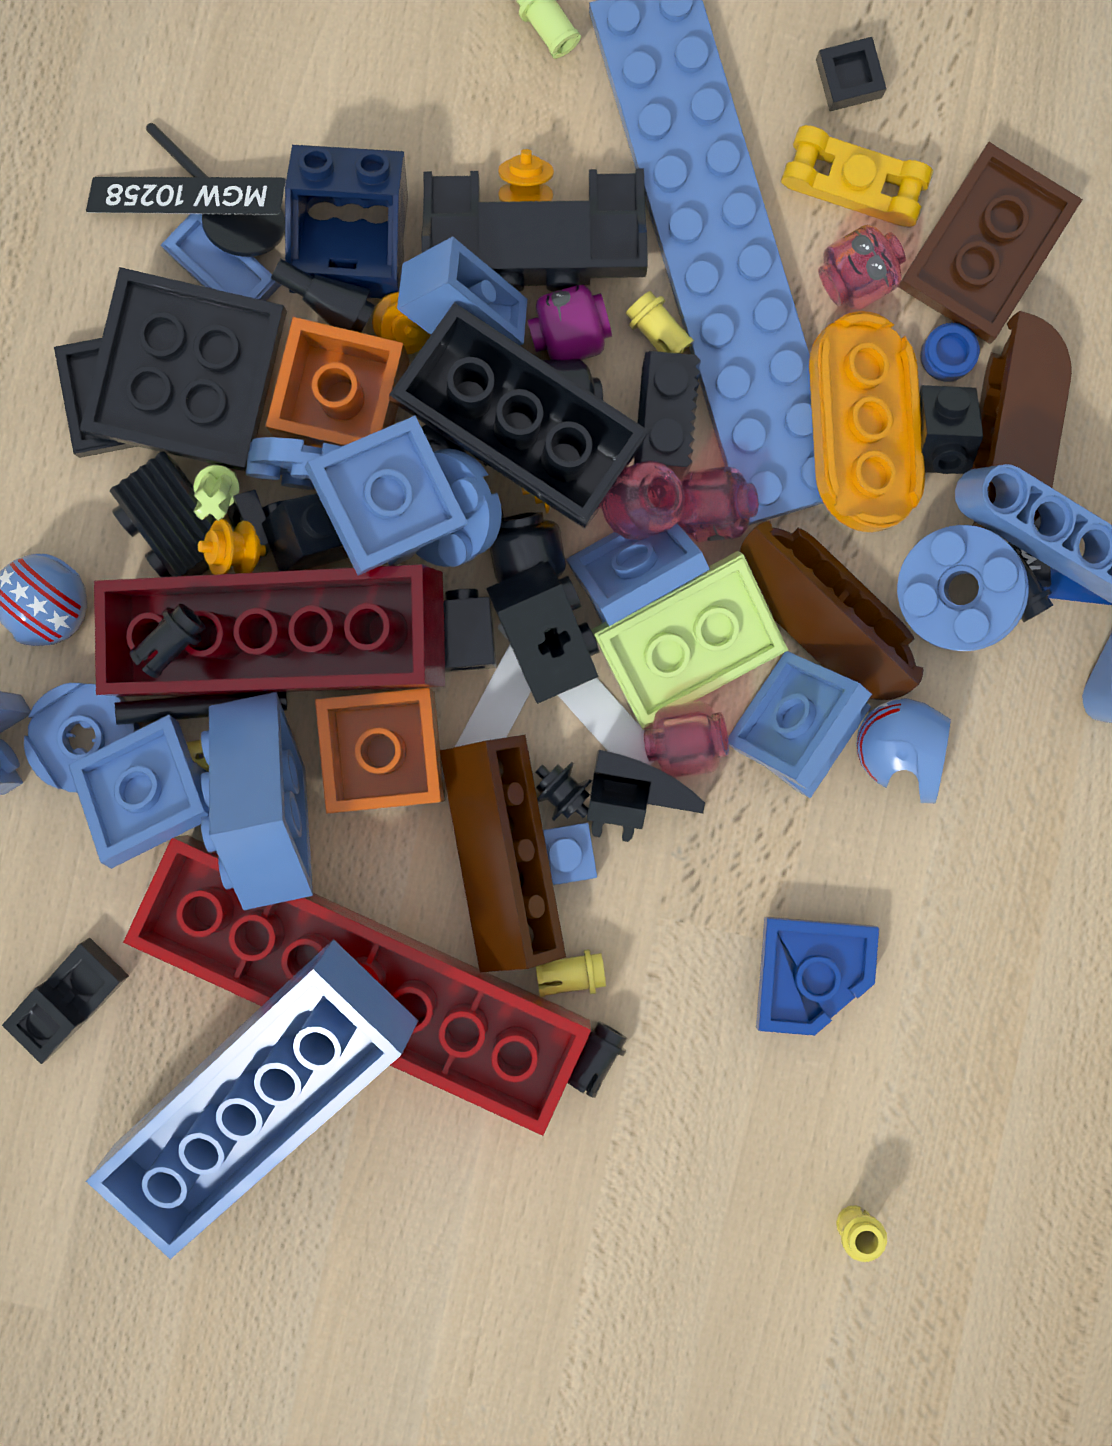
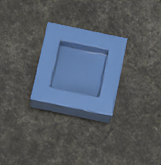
[543,822,597,885]

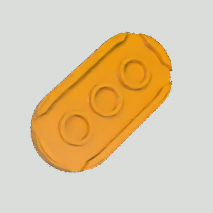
[809,311,925,532]

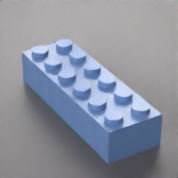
[86,939,418,1259]

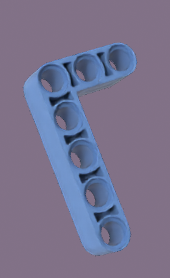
[955,464,1112,723]

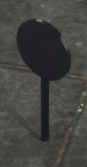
[146,123,285,257]

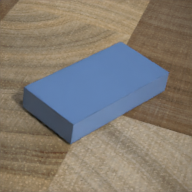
[161,214,281,301]

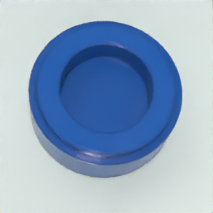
[920,323,980,382]

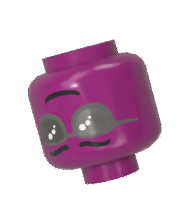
[527,285,612,360]

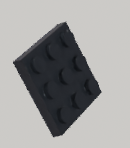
[80,267,287,472]

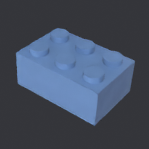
[201,692,313,910]

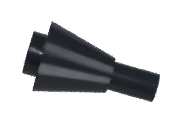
[270,258,375,333]

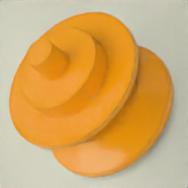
[498,149,554,202]
[372,292,431,354]
[198,519,266,575]

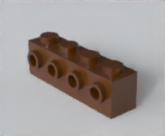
[439,734,566,973]

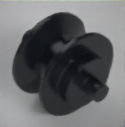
[535,762,592,821]

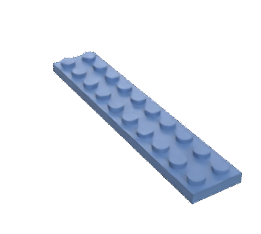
[589,0,824,527]

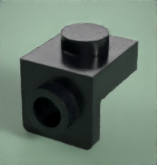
[919,385,983,474]

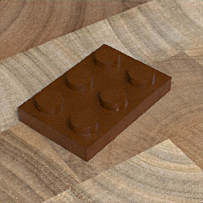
[897,142,1083,344]

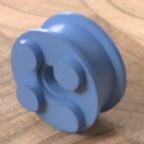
[897,525,1029,651]

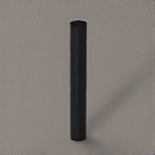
[114,692,287,725]

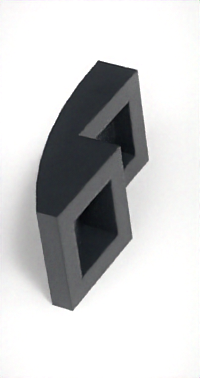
[594,750,705,814]
[2,938,129,1064]

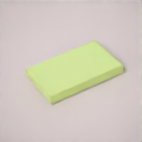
[591,551,788,729]

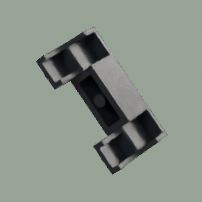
[421,168,648,292]

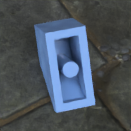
[397,236,528,345]

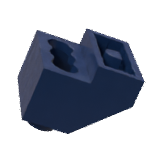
[285,144,408,299]

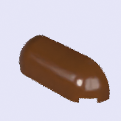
[972,311,1072,531]
[739,521,924,700]

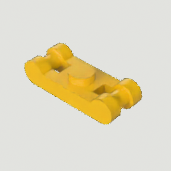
[781,125,933,227]

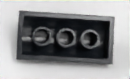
[389,302,648,529]

